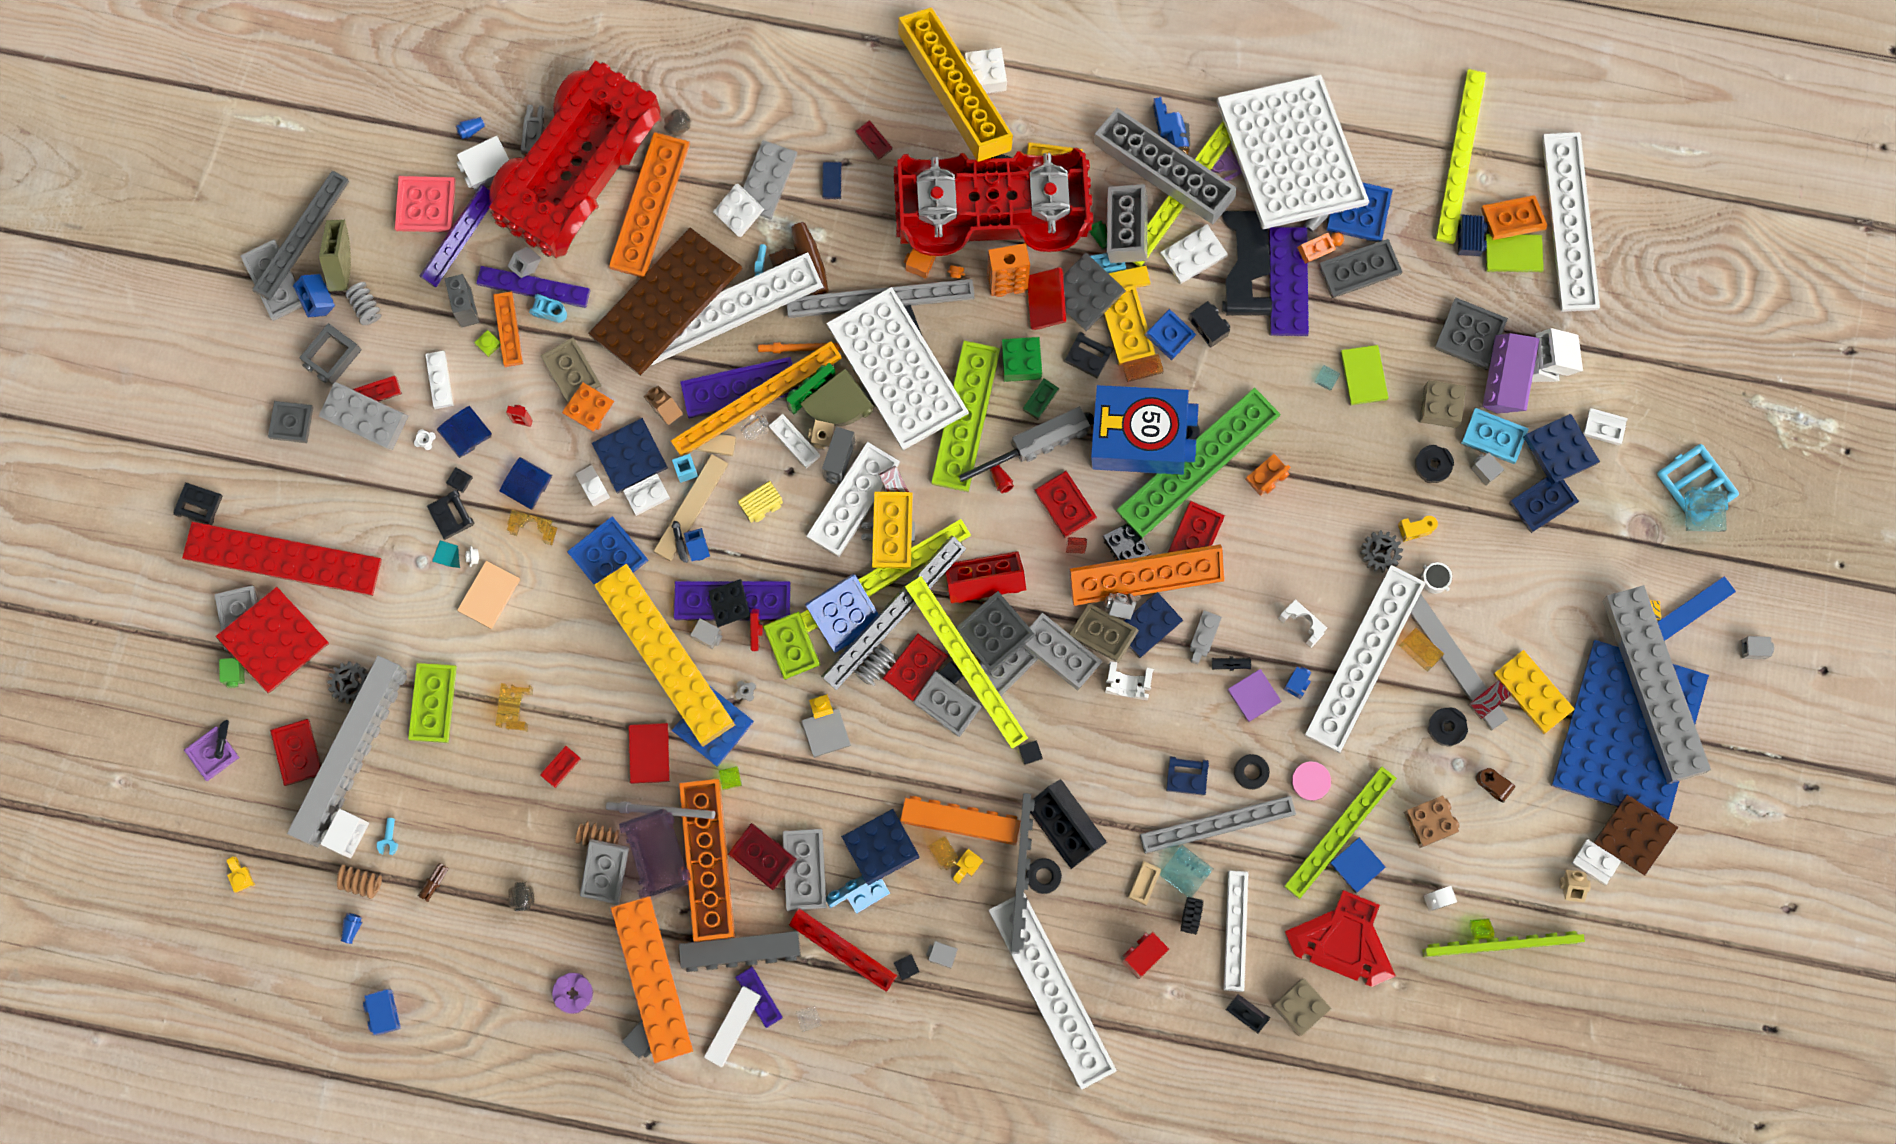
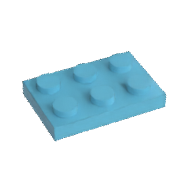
[1461,408,1529,464]

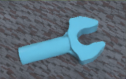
[754,244,766,276]
[377,818,398,855]

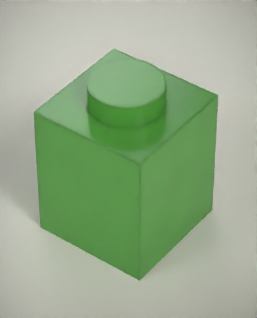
[219,658,245,688]

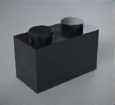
[1188,301,1230,348]

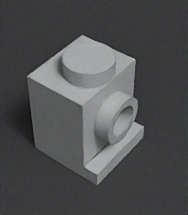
[1104,593,1136,619]

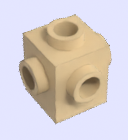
[807,420,834,450]
[1560,870,1591,902]

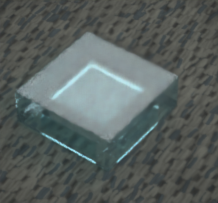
[1314,365,1340,391]

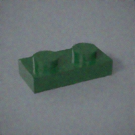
[1023,378,1059,420]

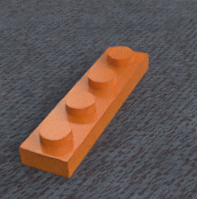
[493,291,524,367]

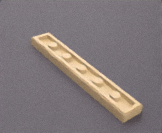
[654,455,729,561]

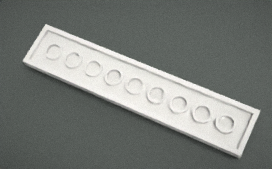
[1542,132,1600,312]
[652,252,823,365]
[1305,565,1426,753]
[989,893,1117,1090]

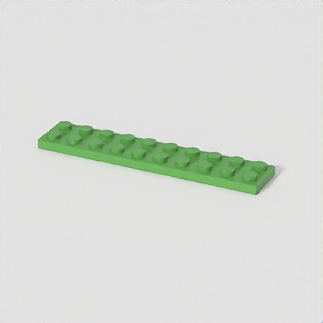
[1116,388,1281,539]

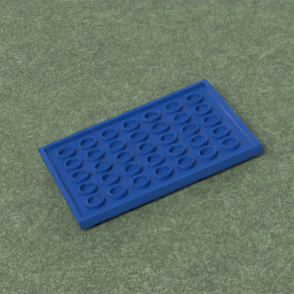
[1552,640,1709,820]

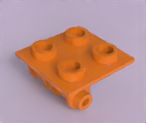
[562,382,615,432]

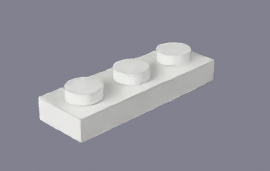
[425,351,454,409]
[769,414,820,469]

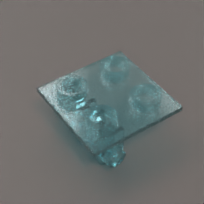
[1159,845,1213,897]

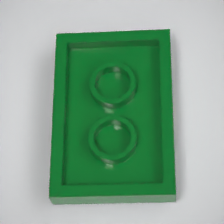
[786,363,836,415]

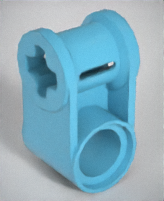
[529,294,567,323]

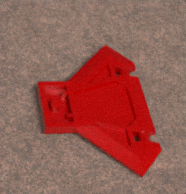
[1284,890,1396,987]

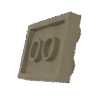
[540,337,601,403]
[1069,603,1139,663]

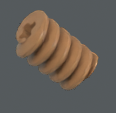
[575,821,619,846]
[337,865,382,899]

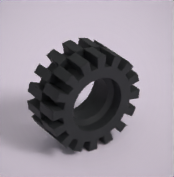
[1180,896,1204,935]

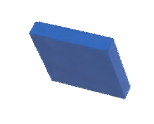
[1145,309,1196,361]
[1330,837,1386,893]

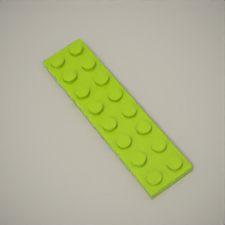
[932,341,1001,492]

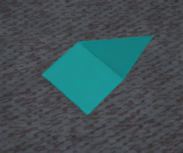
[432,540,460,568]

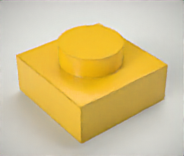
[809,694,833,719]

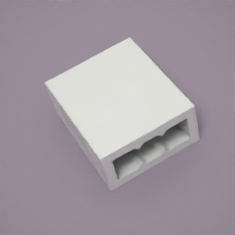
[456,136,509,192]
[1536,328,1583,376]

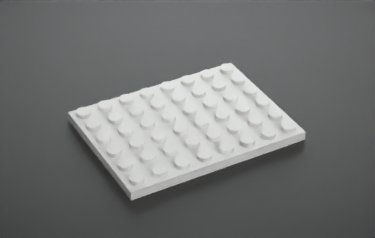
[1217,75,1369,229]

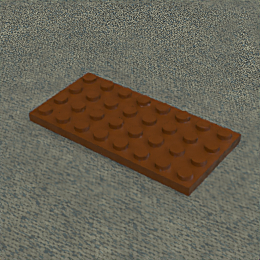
[588,228,743,376]

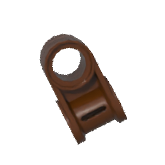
[1476,768,1515,803]

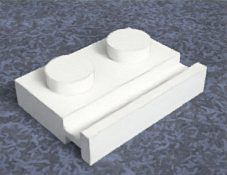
[1583,408,1628,446]
[623,474,670,516]
[1571,839,1621,885]

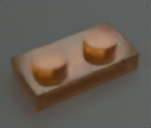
[1122,354,1164,382]

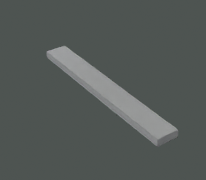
[1410,593,1508,730]
[1140,796,1296,854]

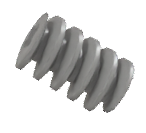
[346,282,382,325]
[854,643,896,686]

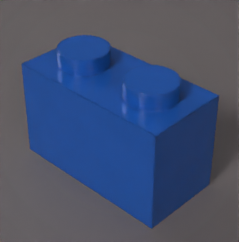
[293,274,335,317]
[363,989,401,1036]

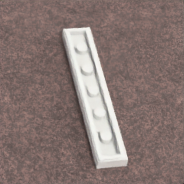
[1223,871,1248,992]

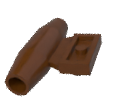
[769,222,829,295]

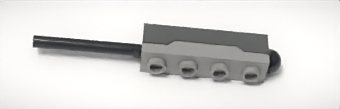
[958,406,1094,482]

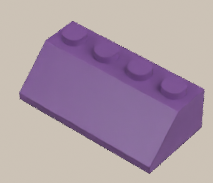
[1482,333,1539,414]

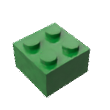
[1001,337,1042,382]

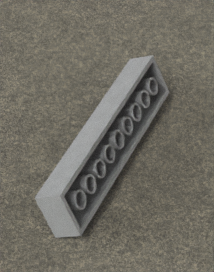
[1602,585,1711,784]
[287,656,407,847]

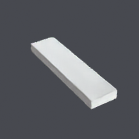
[704,986,761,1067]

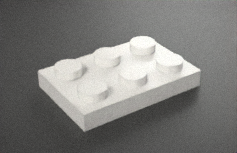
[1160,224,1228,284]

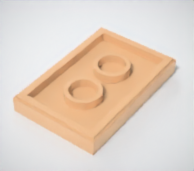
[457,561,520,629]

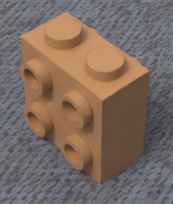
[1404,795,1460,848]

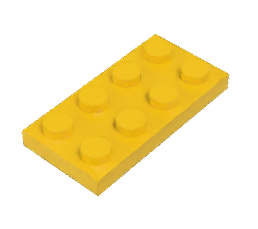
[1104,285,1155,366]
[872,492,913,569]
[1493,650,1575,734]

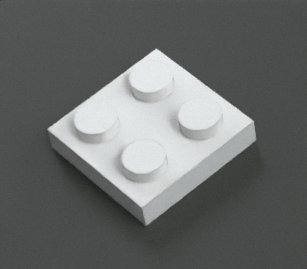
[713,184,764,237]

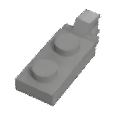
[1190,610,1222,665]

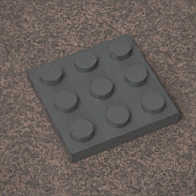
[1063,253,1126,331]
[1434,297,1508,370]
[956,591,1035,673]

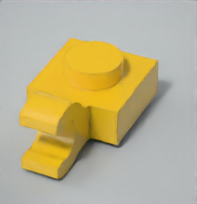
[952,849,984,884]
[226,856,255,893]

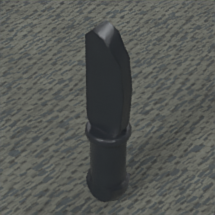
[671,521,688,563]
[214,720,229,759]

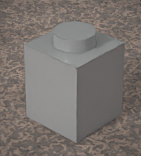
[508,247,541,278]
[1471,453,1504,485]
[691,619,723,649]
[1742,636,1774,659]
[926,941,958,969]

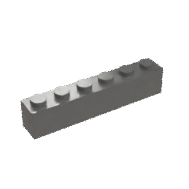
[679,931,801,972]

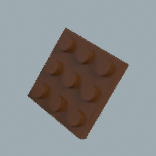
[1594,794,1679,876]

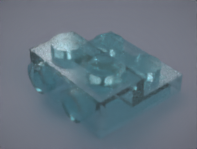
[1684,487,1728,532]

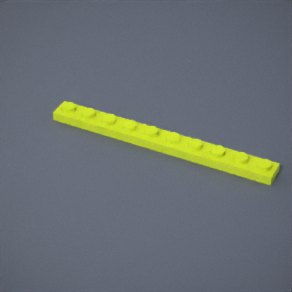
[1435,69,1486,244]
[1133,121,1231,267]
[801,519,971,633]
[905,576,1028,749]

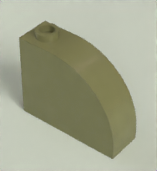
[319,219,351,291]
[801,369,875,426]

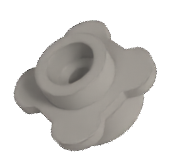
[735,681,756,701]

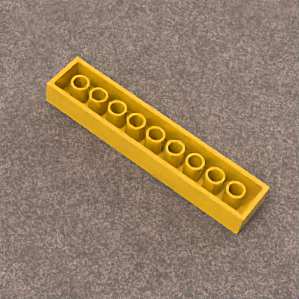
[898,7,1013,162]
[594,564,735,747]

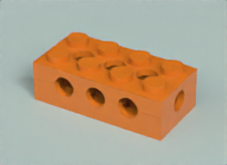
[987,243,1030,297]

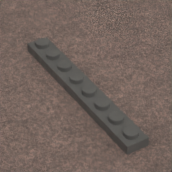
[252,170,349,301]
[1011,793,1035,954]

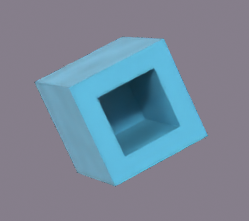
[672,454,698,483]

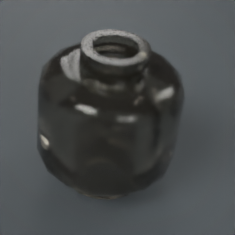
[663,109,692,137]
[508,882,535,911]

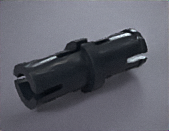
[1212,656,1251,671]

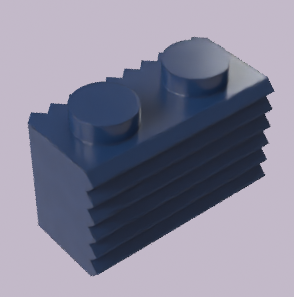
[1458,214,1487,257]

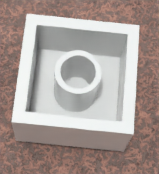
[965,48,1007,93]
[321,809,369,858]

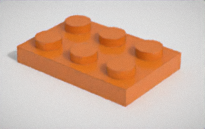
[1481,195,1547,240]

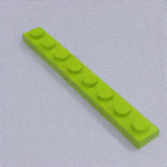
[1284,766,1397,899]
[1422,931,1585,957]

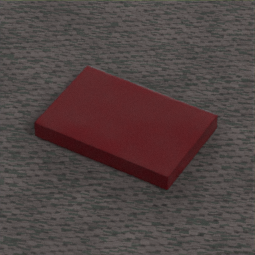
[728,823,797,890]

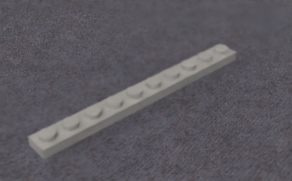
[787,279,974,318]

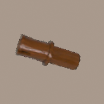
[418,863,448,902]

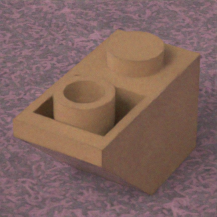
[643,385,683,425]

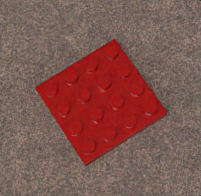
[216,587,329,694]

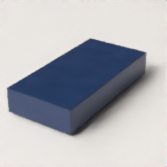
[823,162,842,199]

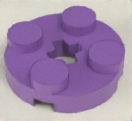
[552,973,593,1014]

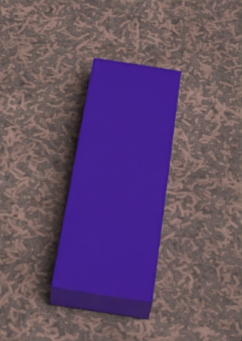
[736,966,783,1029]

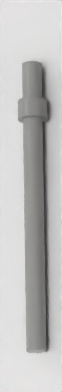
[606,801,715,819]

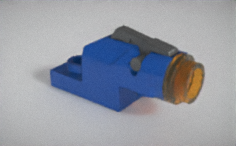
[1153,97,1190,156]

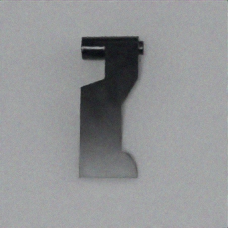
[1222,211,1272,316]

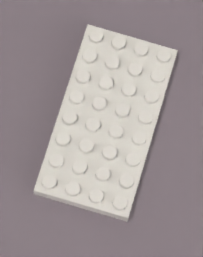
[827,287,968,450]

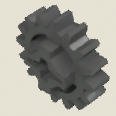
[1360,530,1403,573]
[327,661,368,704]

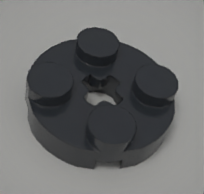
[1415,445,1454,483]
[1428,707,1468,747]

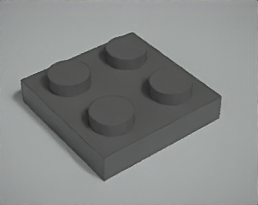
[268,401,314,443]

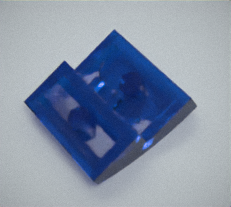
[437,405,492,458]
[499,457,553,510]

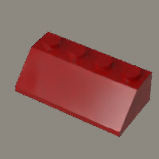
[945,551,1027,603]

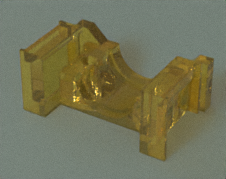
[507,510,558,545]
[495,683,533,732]

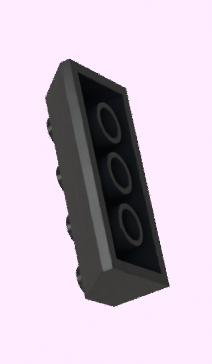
[1030,779,1107,869]

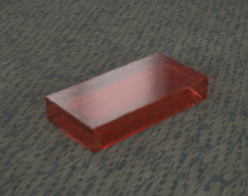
[1066,537,1087,554]

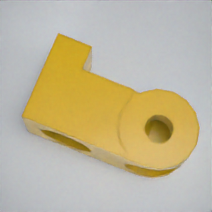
[1398,515,1438,542]

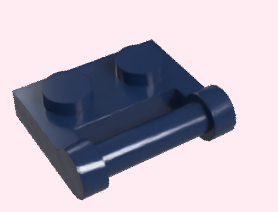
[1166,756,1209,796]

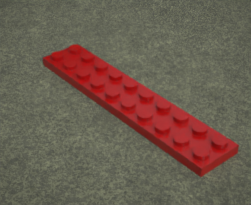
[182,522,382,596]

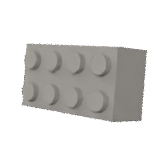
[1107,184,1148,263]
[319,382,408,450]

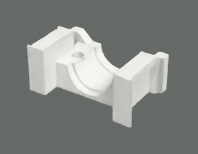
[1278,600,1327,648]
[1105,661,1154,700]

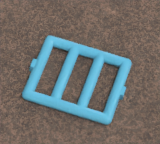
[1657,444,1739,524]

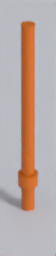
[758,342,841,354]

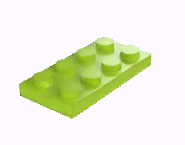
[408,663,457,743]

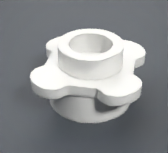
[414,429,436,450]
[465,546,479,567]

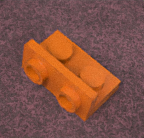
[1245,454,1291,496]

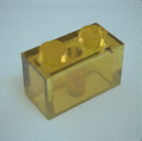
[1399,628,1444,672]
[928,836,958,870]

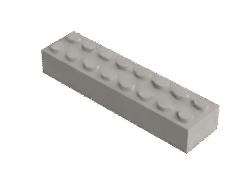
[1094,108,1236,225]

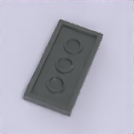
[1318,239,1402,298]

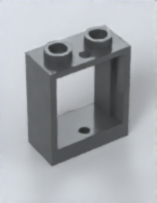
[444,274,480,328]
[300,323,362,384]
[822,427,856,485]

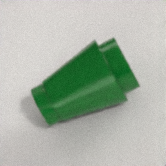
[1089,220,1107,250]

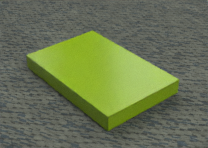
[1485,234,1544,272]
[1340,345,1389,405]
[763,611,821,680]

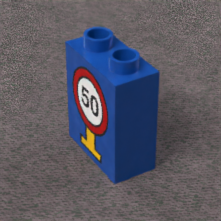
[1091,385,1199,475]

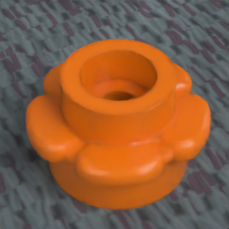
[947,265,965,279]

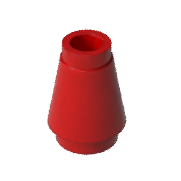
[990,465,1014,494]

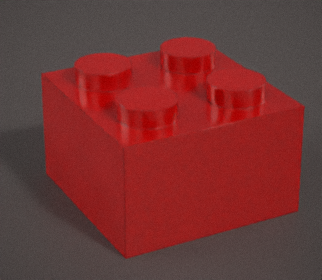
[1122,932,1170,979]

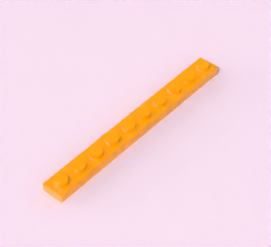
[670,341,842,457]

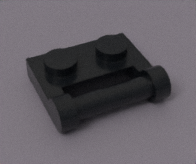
[1064,332,1114,379]
[174,482,223,525]
[427,490,475,540]

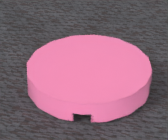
[1292,762,1331,801]

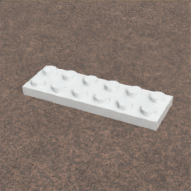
[807,442,900,557]

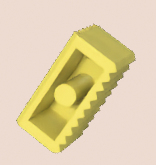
[738,481,783,523]

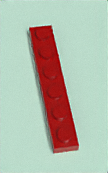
[789,908,897,992]

